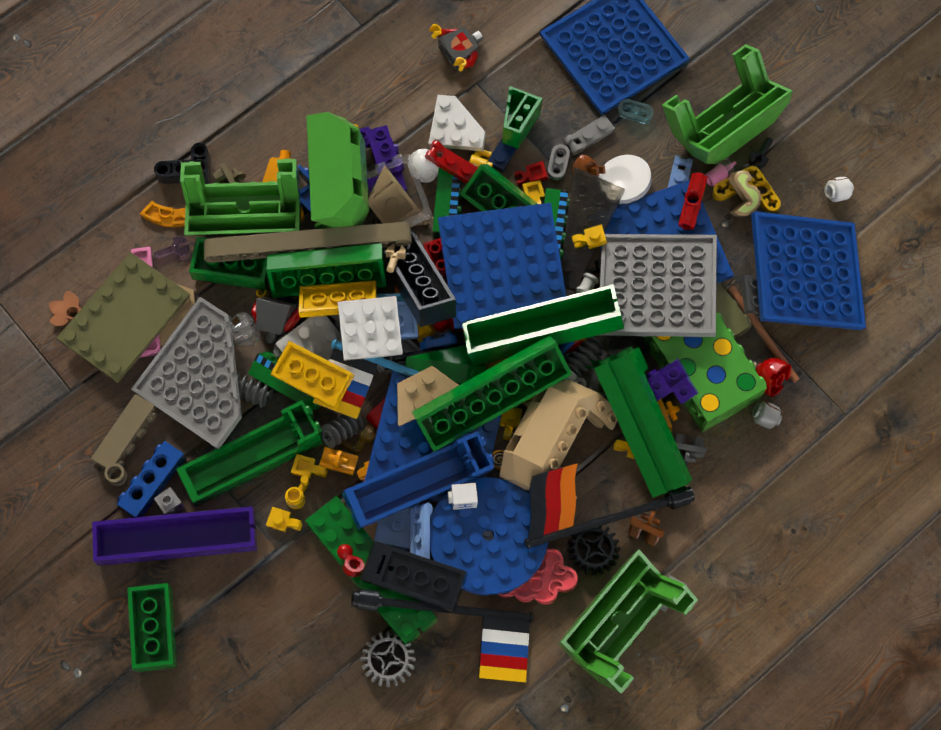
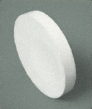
[598,155,652,204]

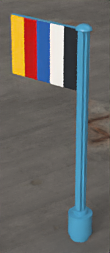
[313,339,419,419]

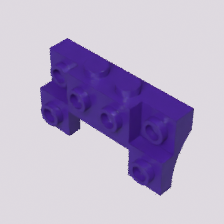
[359,125,407,193]
[645,358,699,404]

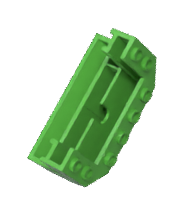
[662,44,793,164]
[306,112,369,229]
[180,158,301,236]
[558,549,698,694]

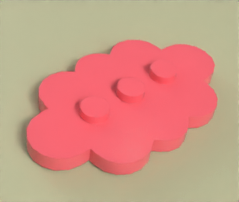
[497,548,578,605]

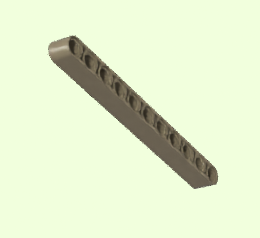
[204,222,412,263]

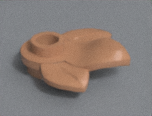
[49,291,81,326]

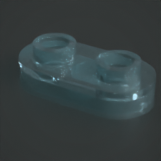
[618,99,654,124]

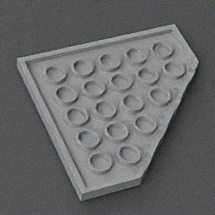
[131,297,242,450]

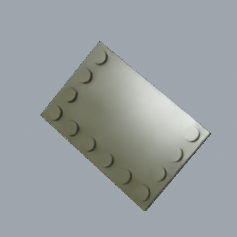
[57,252,190,383]

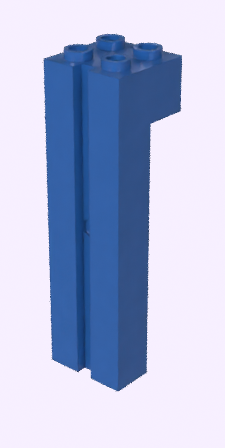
[342,431,495,530]

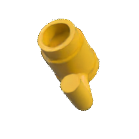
[469,149,493,169]
[285,475,309,510]

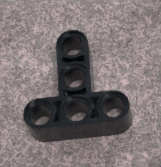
[154,142,210,184]

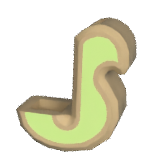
[729,170,762,217]

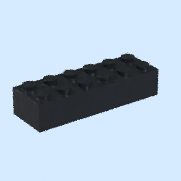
[382,231,456,327]

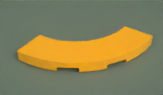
[140,201,186,227]

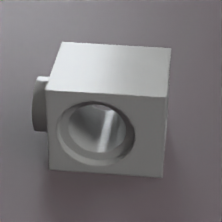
[154,487,185,515]

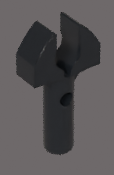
[749,137,773,169]

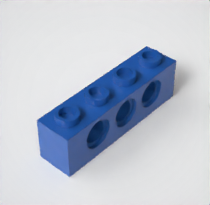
[117,441,186,518]

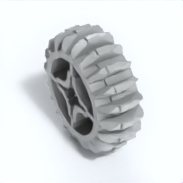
[361,632,416,688]

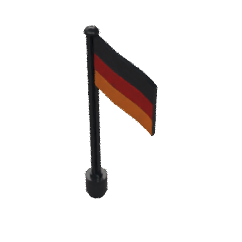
[524,463,695,549]

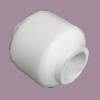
[824,177,854,202]

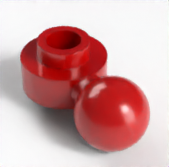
[337,544,364,577]

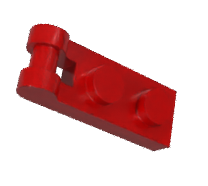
[425,140,478,184]

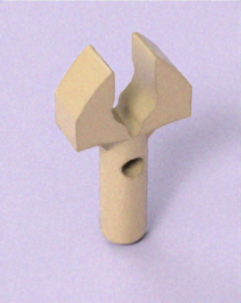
[386,244,406,273]

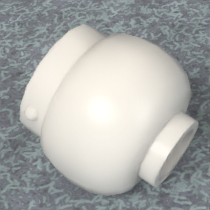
[409,149,440,183]

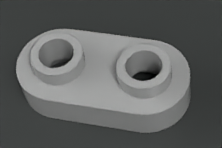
[547,144,570,180]

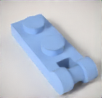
[667,155,693,188]
[410,503,433,559]

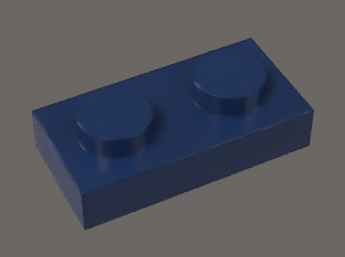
[488,139,518,173]

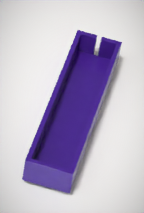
[92,507,258,566]

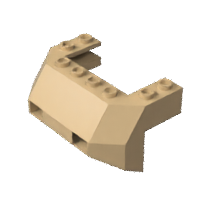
[499,379,617,499]

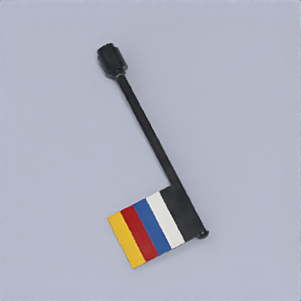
[351,589,534,683]

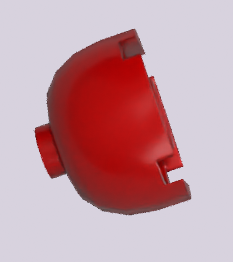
[755,358,792,397]

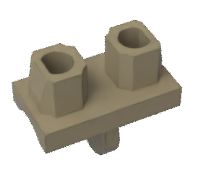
[213,162,246,184]

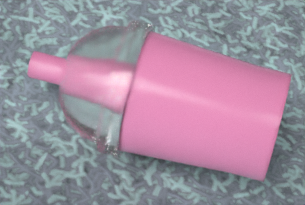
[705,161,737,187]

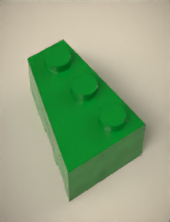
[502,86,543,149]

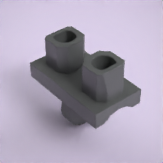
[674,433,706,467]

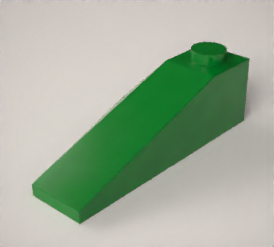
[405,345,486,384]

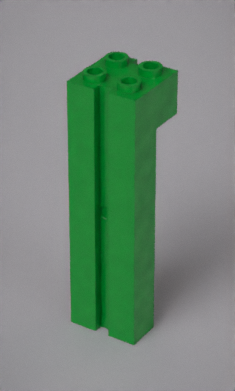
[594,346,692,498]
[176,400,322,507]

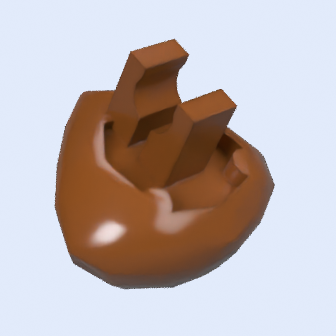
[572,154,606,189]

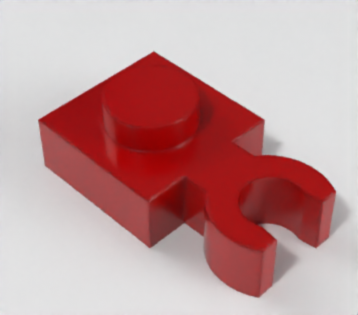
[514,161,549,186]

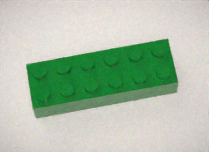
[266,243,387,298]

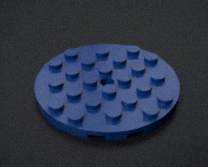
[430,477,548,596]

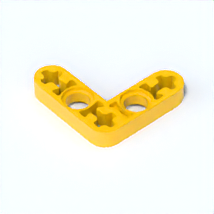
[712,166,781,214]

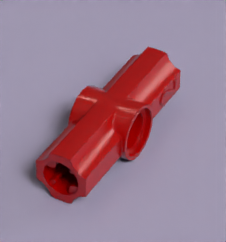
[678,172,708,231]

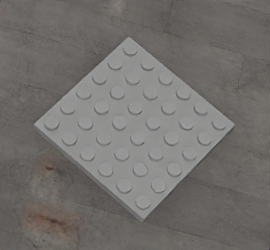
[600,234,717,337]

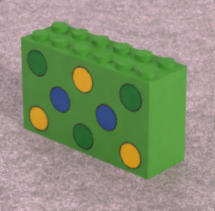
[641,312,767,432]

